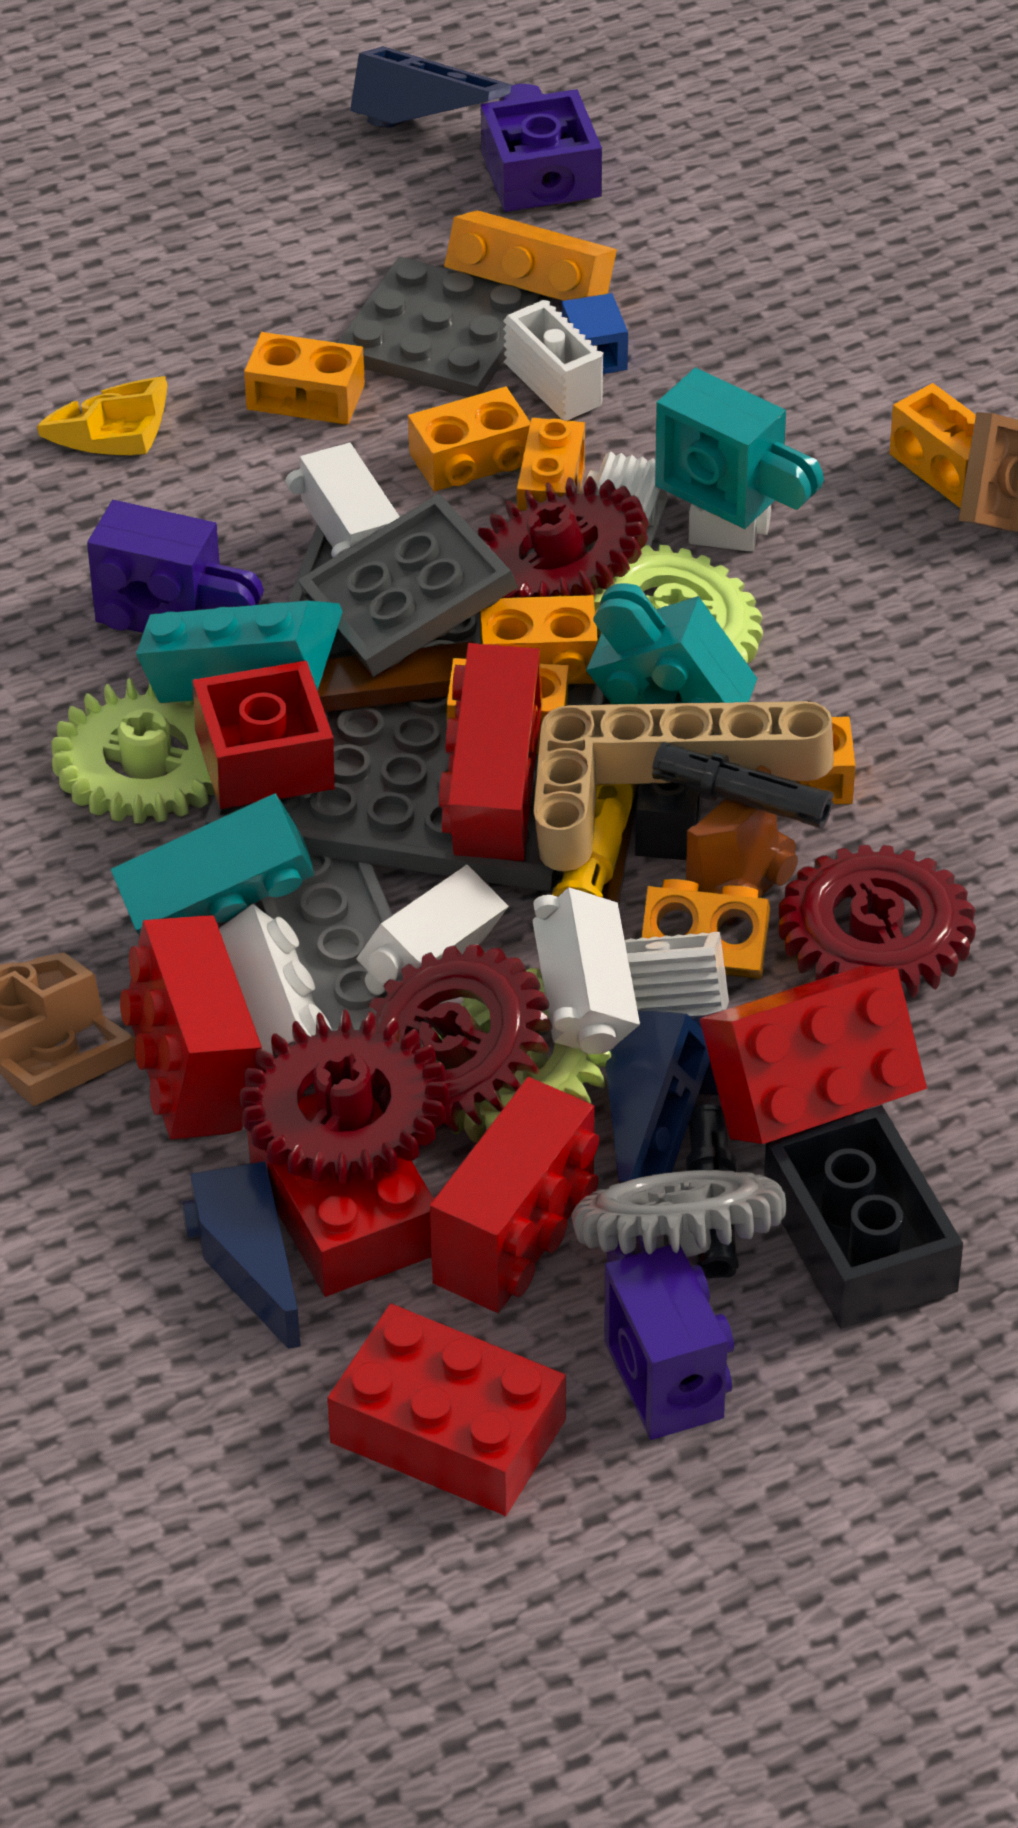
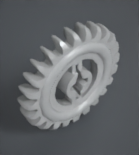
[572,1170,786,1257]

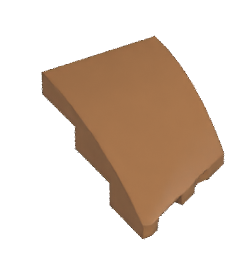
[958,412,1018,533]
[0,952,136,1107]

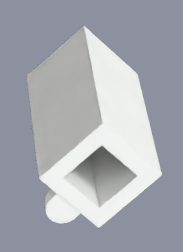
[285,443,400,558]
[356,865,509,995]
[532,887,640,1054]

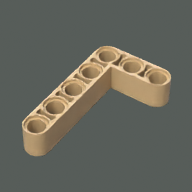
[534,701,834,871]

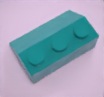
[136,601,343,703]
[111,793,315,936]

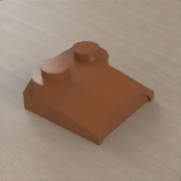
[686,765,798,924]

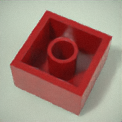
[193,661,335,809]

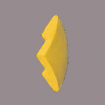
[37,376,168,455]

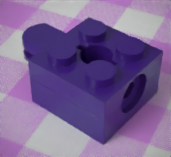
[480,84,602,212]
[87,499,264,633]
[604,1235,734,1440]

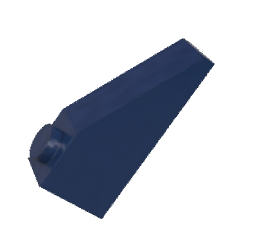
[350,46,512,128]
[606,1010,710,1183]
[181,1161,301,1349]

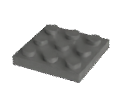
[337,256,540,397]
[298,493,518,677]

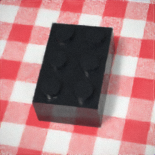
[764,1105,963,1329]

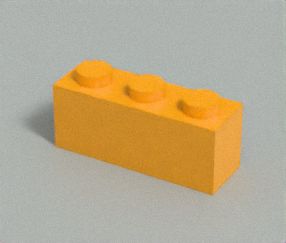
[444,210,617,301]

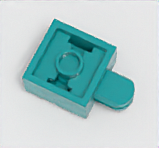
[655,367,824,529]
[586,583,758,705]

